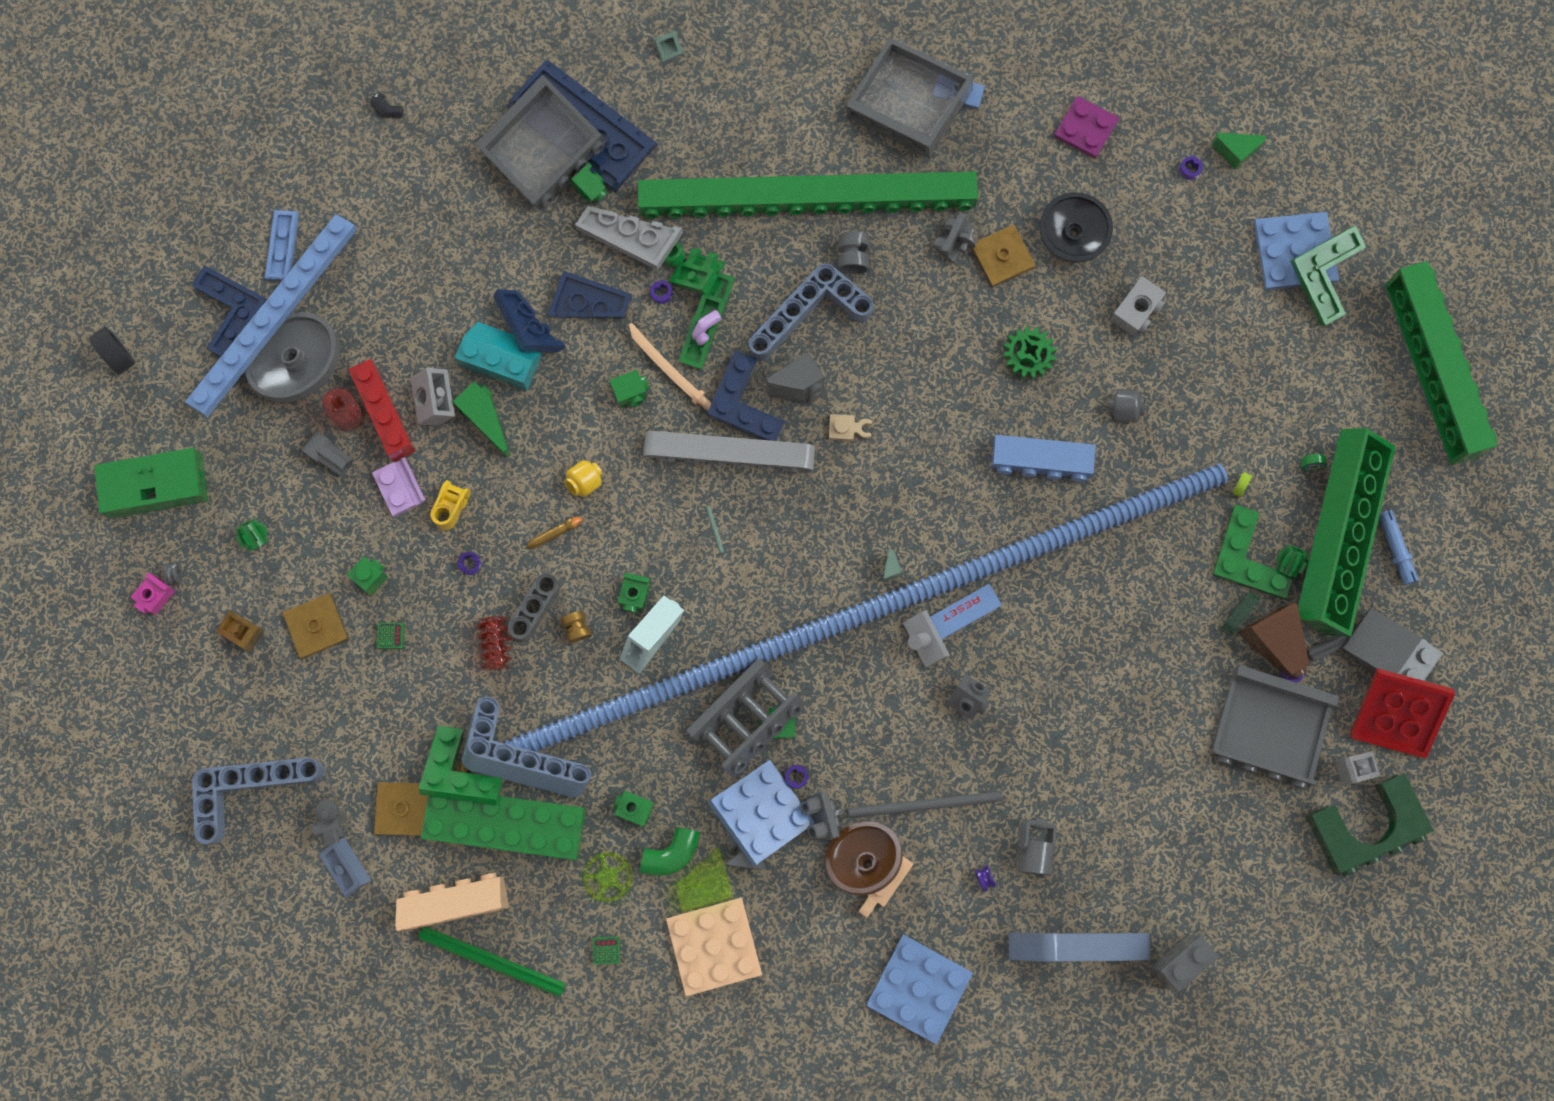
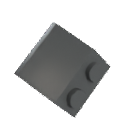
[766,353,825,403]

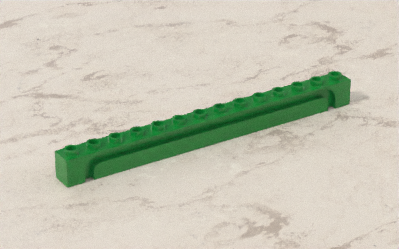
[638,171,978,219]

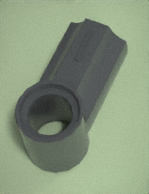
[301,431,354,477]

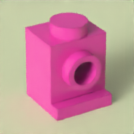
[131,572,175,615]

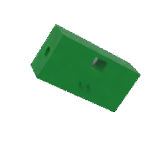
[94,447,208,519]

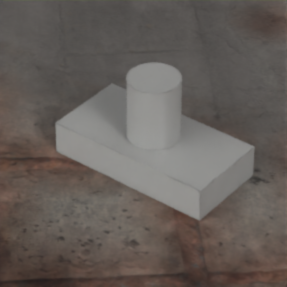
[903,610,950,668]

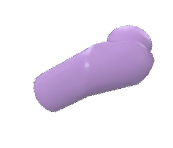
[692,310,721,345]

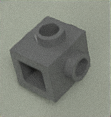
[946,674,991,720]

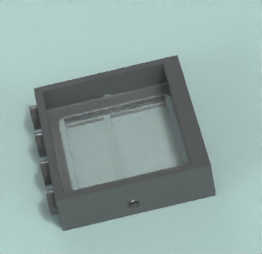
[846,38,973,158]
[476,75,607,209]

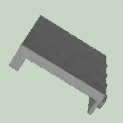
[1210,665,1339,789]

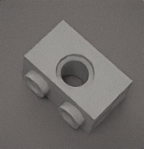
[1110,276,1166,337]
[410,368,455,426]

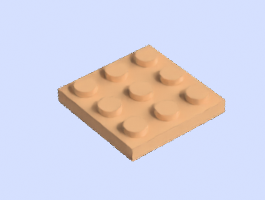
[666,898,762,996]

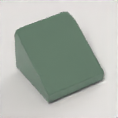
[652,30,684,62]
[883,549,902,583]

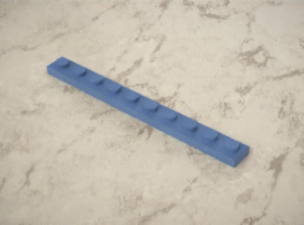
[185,214,357,418]

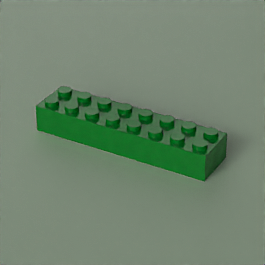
[1385,261,1497,466]
[1298,428,1396,637]

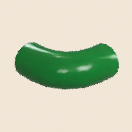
[639,827,701,876]

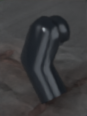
[371,93,403,118]

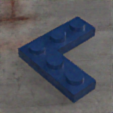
[191,265,267,358]
[706,350,785,441]

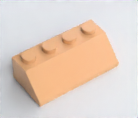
[395,873,509,931]

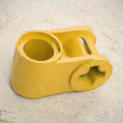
[431,480,471,531]

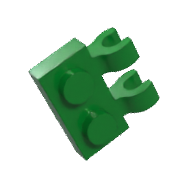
[669,248,725,295]

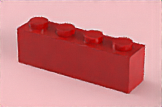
[348,359,416,462]

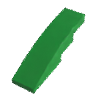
[679,272,736,369]

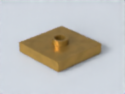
[971,224,1036,287]
[283,593,349,659]
[374,782,428,836]

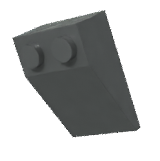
[1341,608,1442,681]

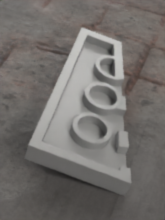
[575,206,683,270]

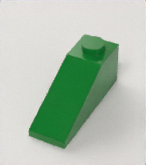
[452,382,511,457]

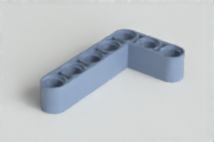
[749,264,873,361]
[462,697,591,797]
[192,758,325,845]
[1008,933,1150,961]

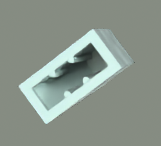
[620,596,684,674]

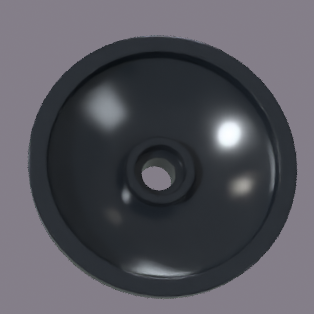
[1039,192,1113,263]

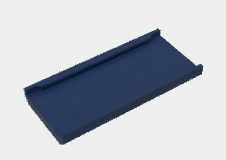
[507,60,658,193]

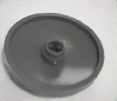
[245,313,340,403]

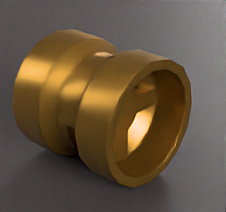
[560,611,592,644]

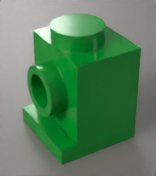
[569,163,607,204]
[618,573,651,614]

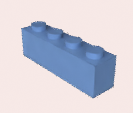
[991,435,1096,482]

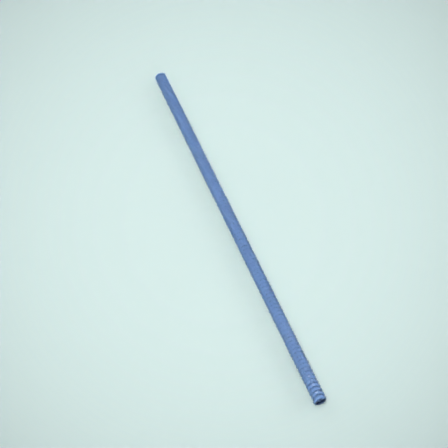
[504,463,1228,752]

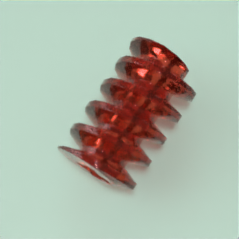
[322,388,364,431]
[476,616,513,671]

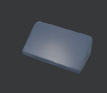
[319,837,372,898]

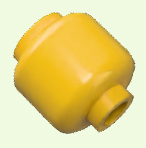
[564,460,602,497]

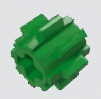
[235,519,268,551]
[1275,545,1309,578]

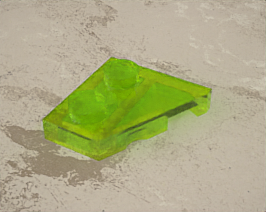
[675,848,733,912]

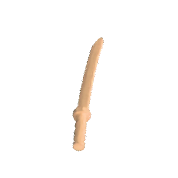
[629,323,723,424]

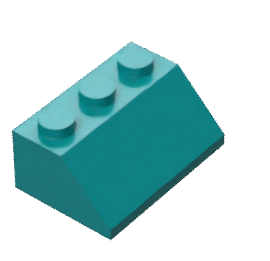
[455,322,543,390]

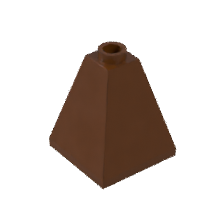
[1238,602,1309,679]

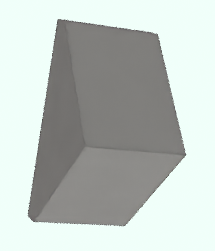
[1334,751,1380,786]

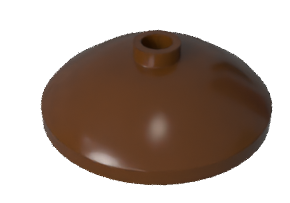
[826,821,903,896]

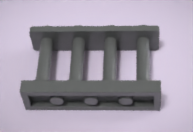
[686,658,805,777]

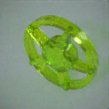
[584,852,632,902]

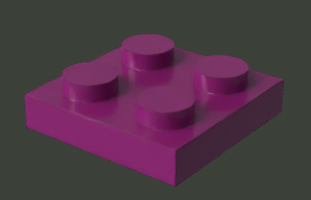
[1054,96,1119,159]

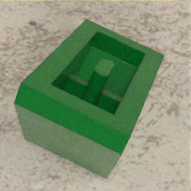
[1212,132,1266,170]

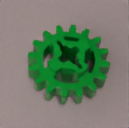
[1002,326,1057,381]

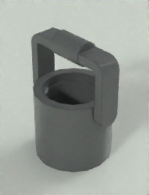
[1018,817,1057,876]

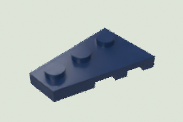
[547,271,633,319]
[493,289,566,352]

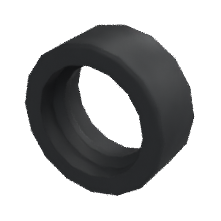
[89,326,135,375]

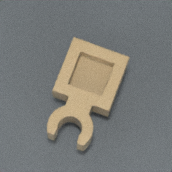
[829,414,872,441]

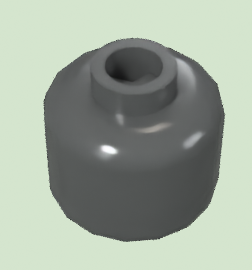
[1108,390,1145,422]

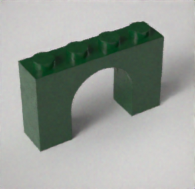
[1305,773,1434,876]

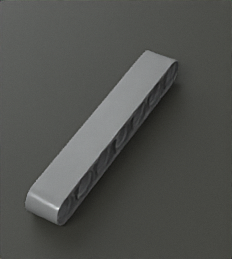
[643,431,815,473]

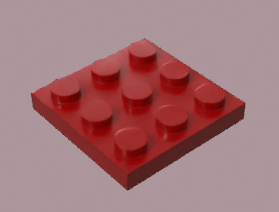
[1350,668,1456,759]

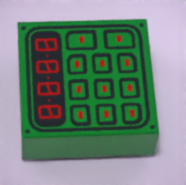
[377,623,405,649]
[593,937,620,965]

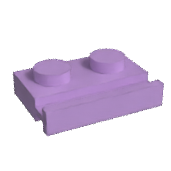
[372,457,427,517]

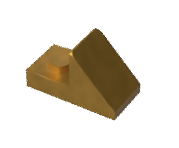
[216,610,264,651]

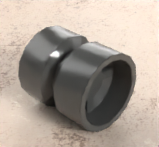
[838,231,870,274]

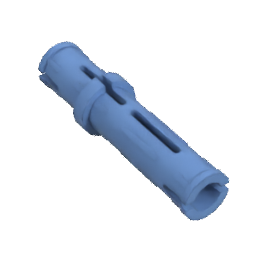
[1379,510,1419,586]

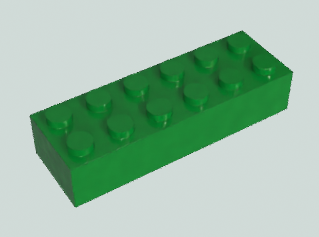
[421,796,587,861]

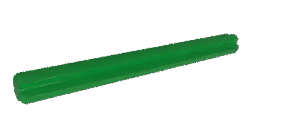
[418,926,565,996]

